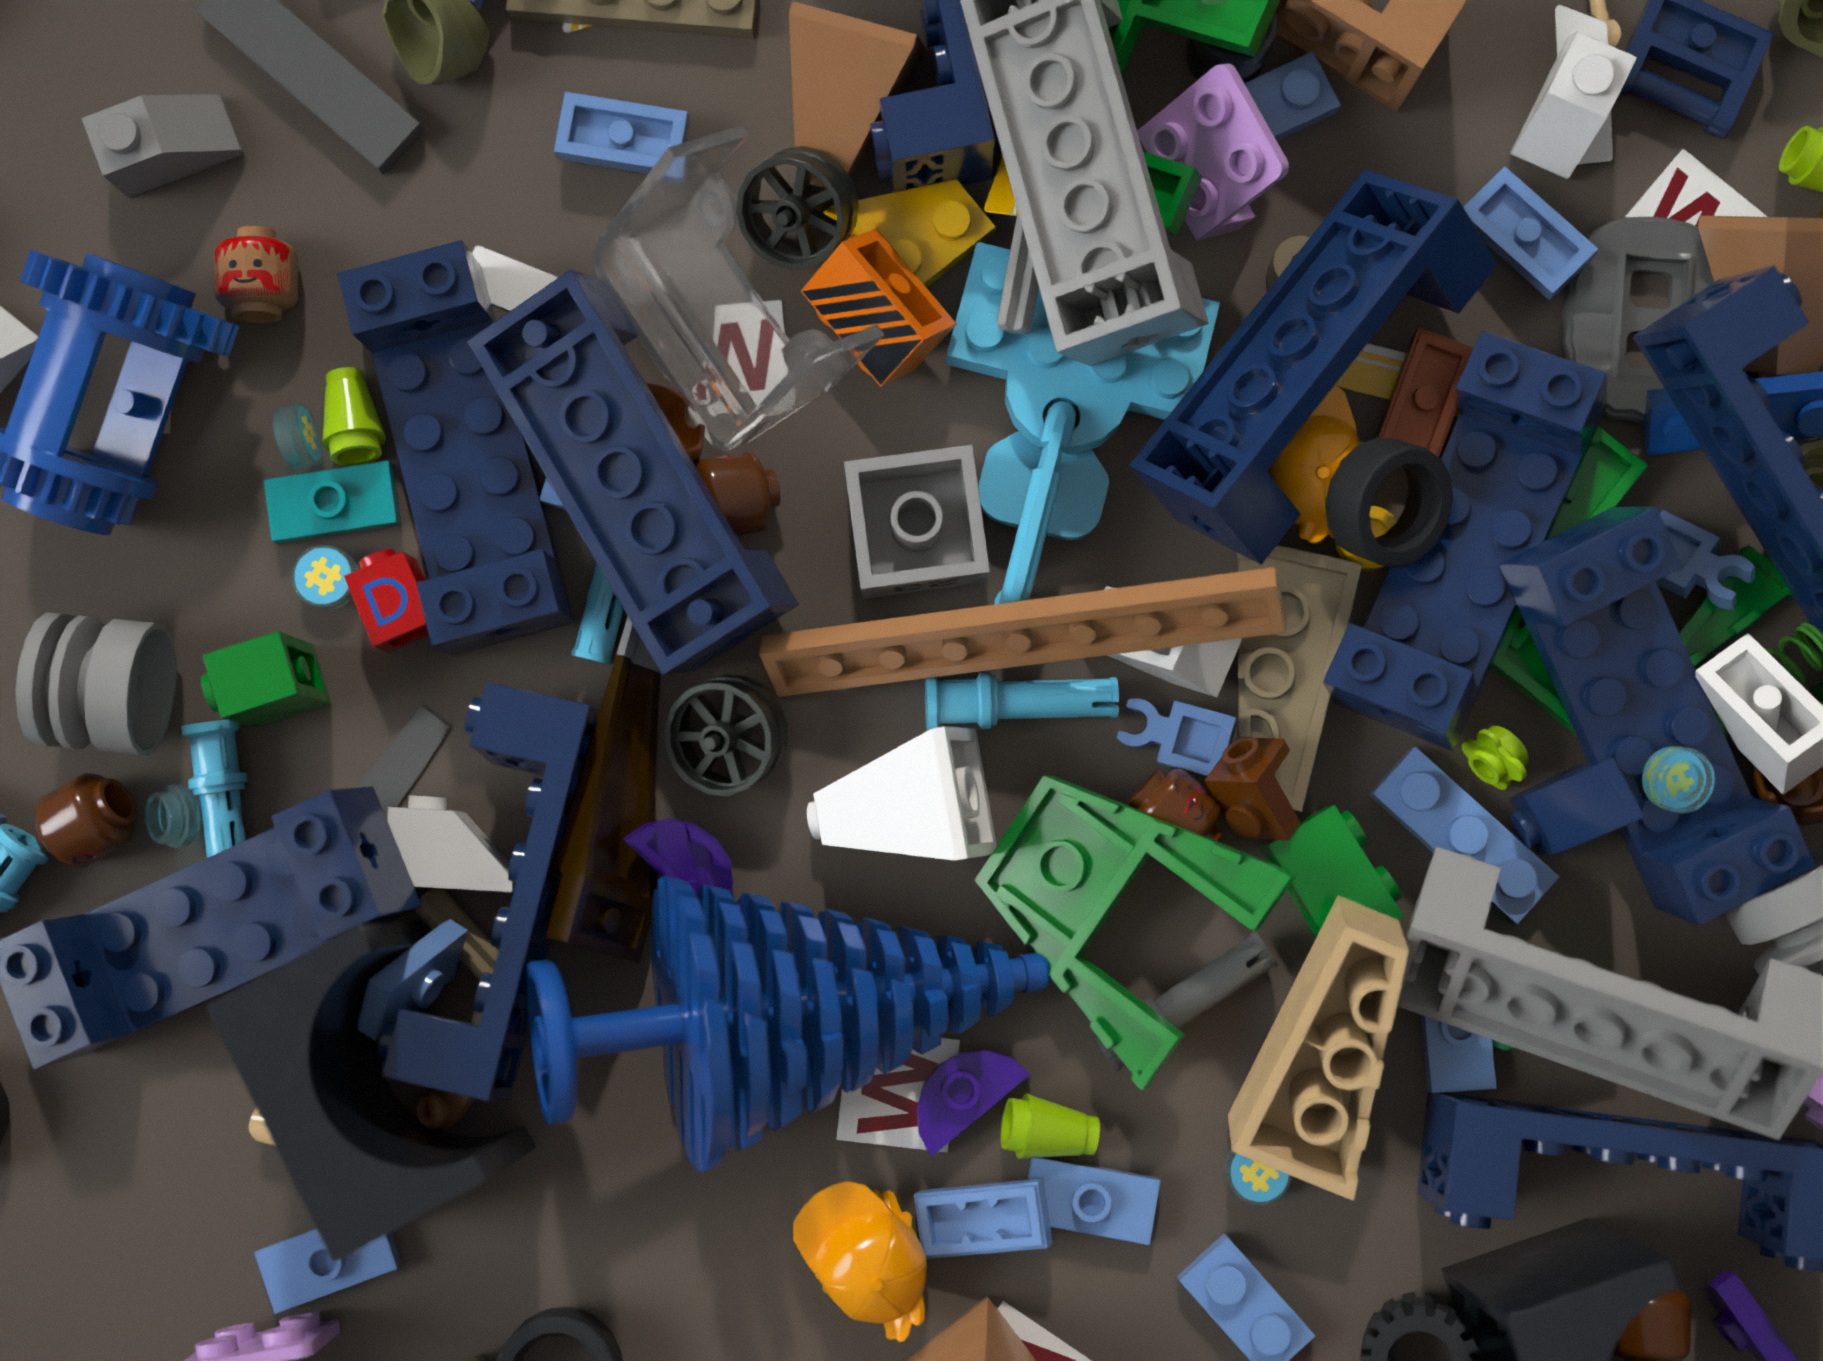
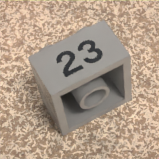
[844,445,990,599]

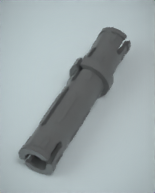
[1094,931,1279,1072]

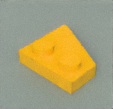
[823,179,996,288]

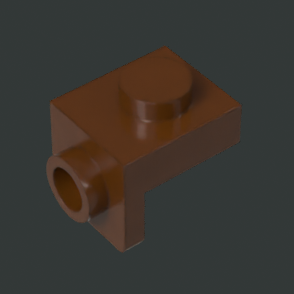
[1204,737,1300,841]

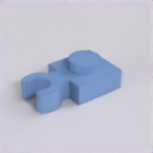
[1656,510,1755,610]
[1117,698,1238,778]

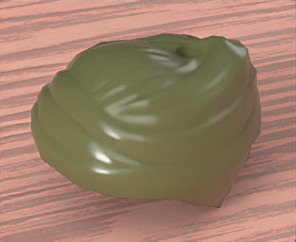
[382,0,491,85]

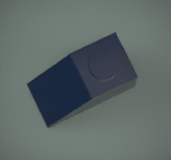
[1509,757,1645,855]

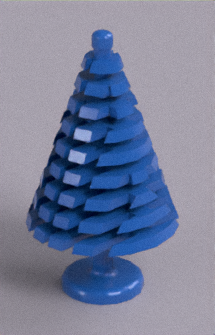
[525,876,1051,1172]

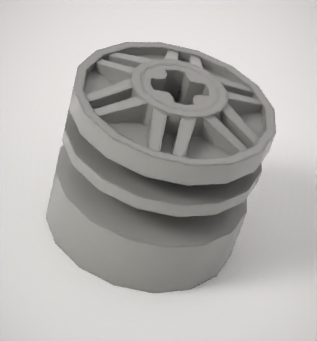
[15,612,177,756]
[1724,847,1823,976]

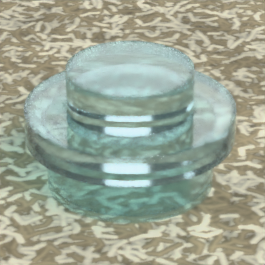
[145,784,203,848]

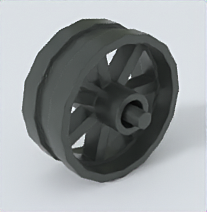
[736,146,859,270]
[664,674,788,796]

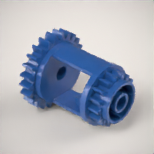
[0,249,240,535]

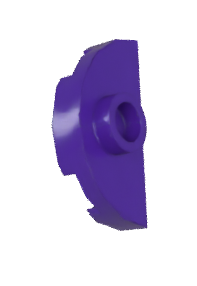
[623,818,733,898]
[916,1050,1031,1157]
[1705,1270,1799,1361]

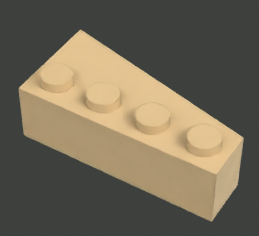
[1228,895,1409,1201]

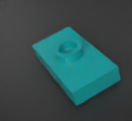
[264,460,401,544]

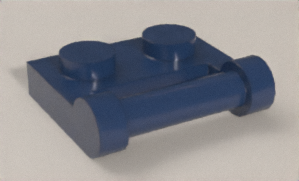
[1619,0,1774,140]

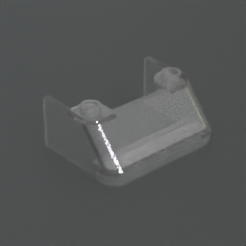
[593,125,884,451]

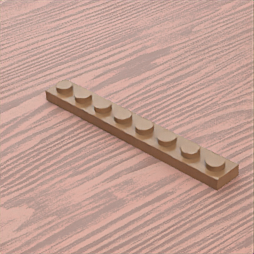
[759,567,1286,697]

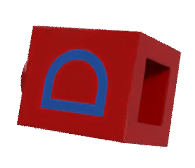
[344,548,429,653]

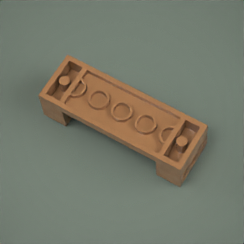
[1275,0,1467,112]

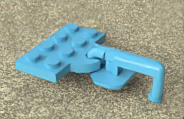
[945,241,1220,605]

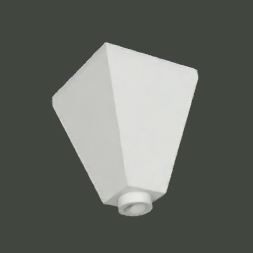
[807,726,997,860]

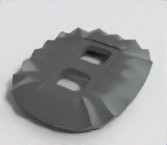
[1561,217,1714,424]

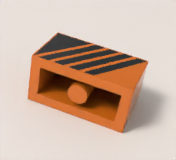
[801,228,957,387]

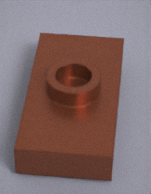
[1375,328,1474,457]

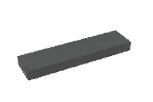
[195,0,424,175]

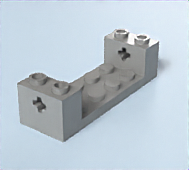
[960,0,1209,366]
[1397,846,1823,1140]

